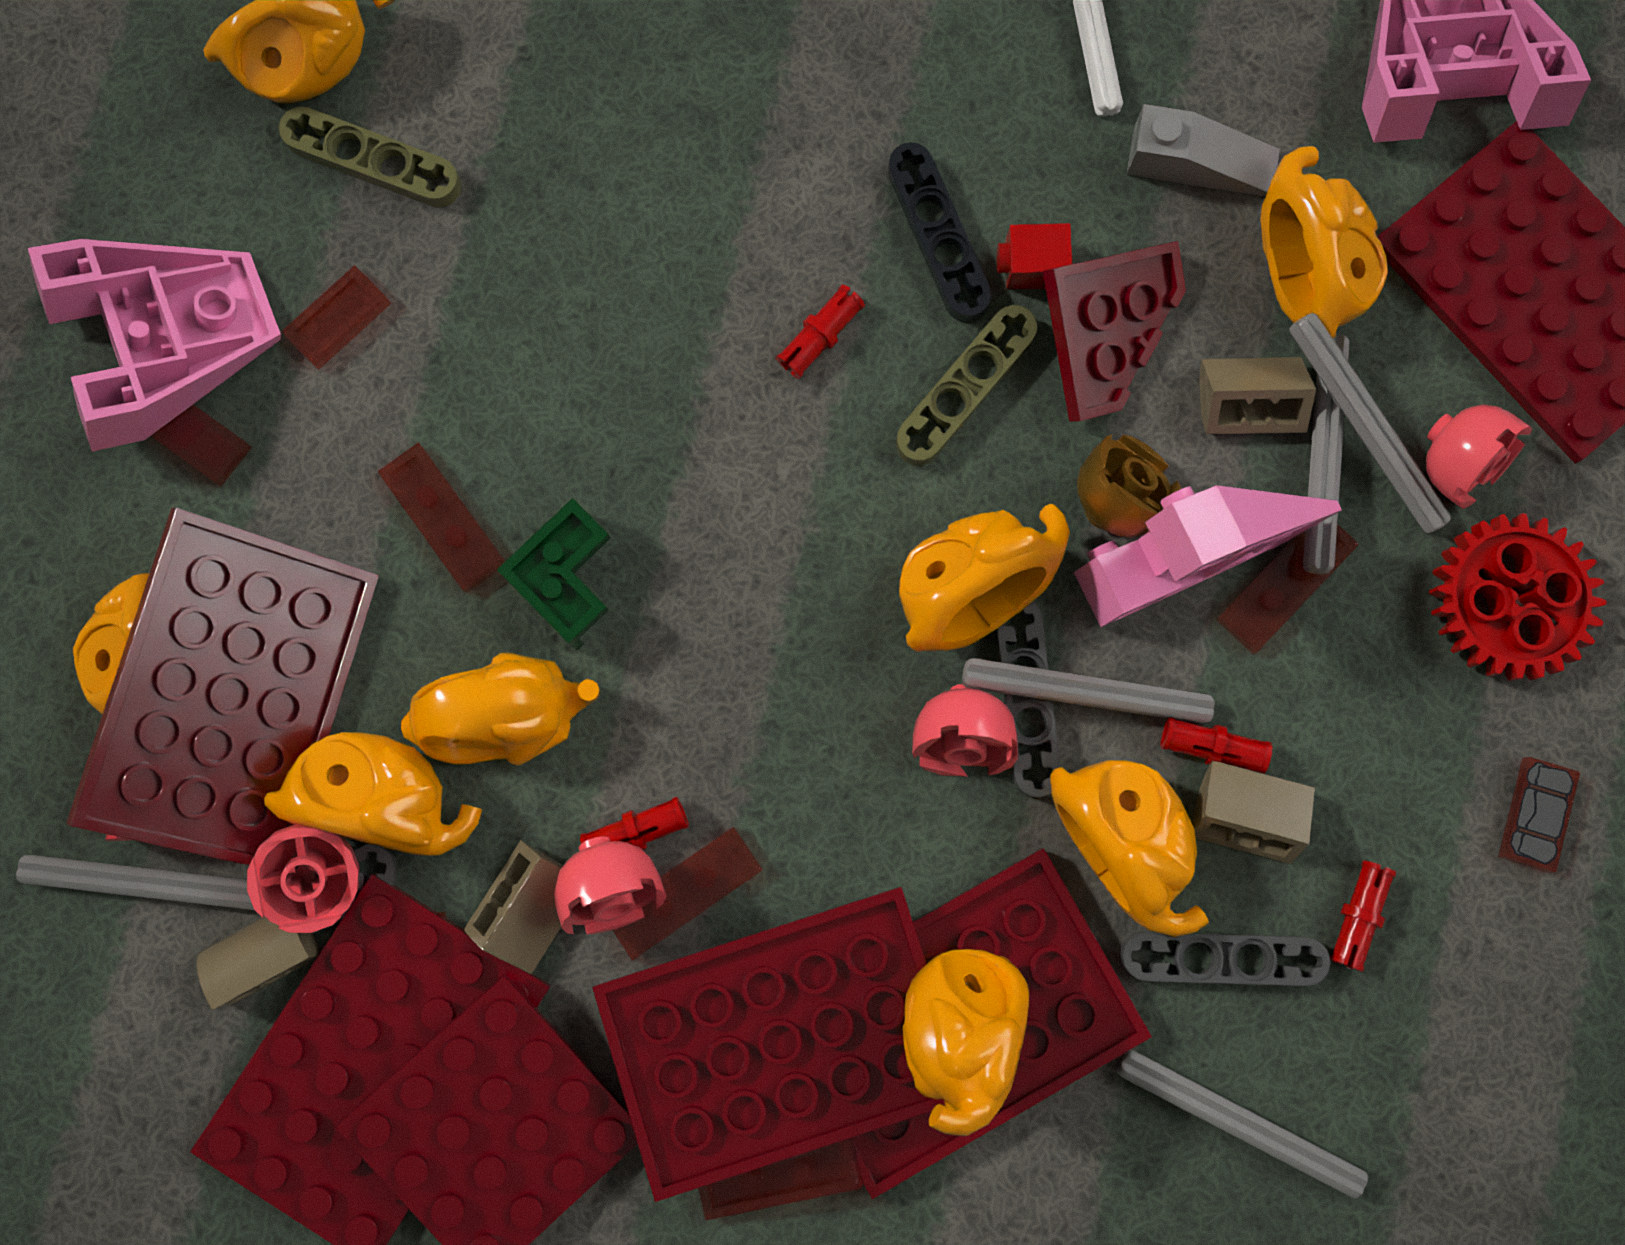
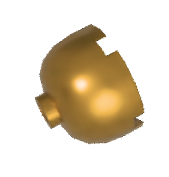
[1077,434,1181,538]

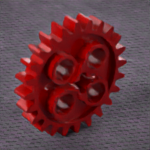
[1429,513,1607,681]

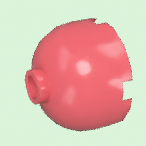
[1426,404,1532,509]
[912,684,1018,777]
[247,824,360,933]
[554,836,667,935]

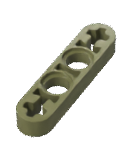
[278,106,462,207]
[896,305,1037,466]

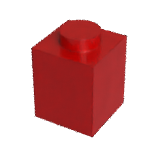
[997,223,1072,289]

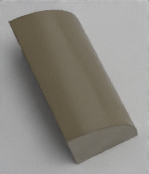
[1199,357,1316,434]
[1192,761,1315,864]
[463,840,563,974]
[197,917,321,1010]

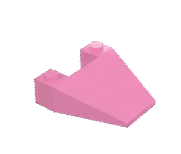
[1362,0,1591,143]
[28,239,281,452]
[1074,485,1342,627]

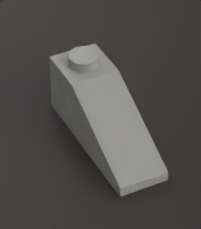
[1127,104,1280,197]

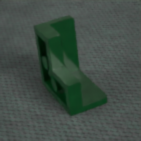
[497,498,611,651]

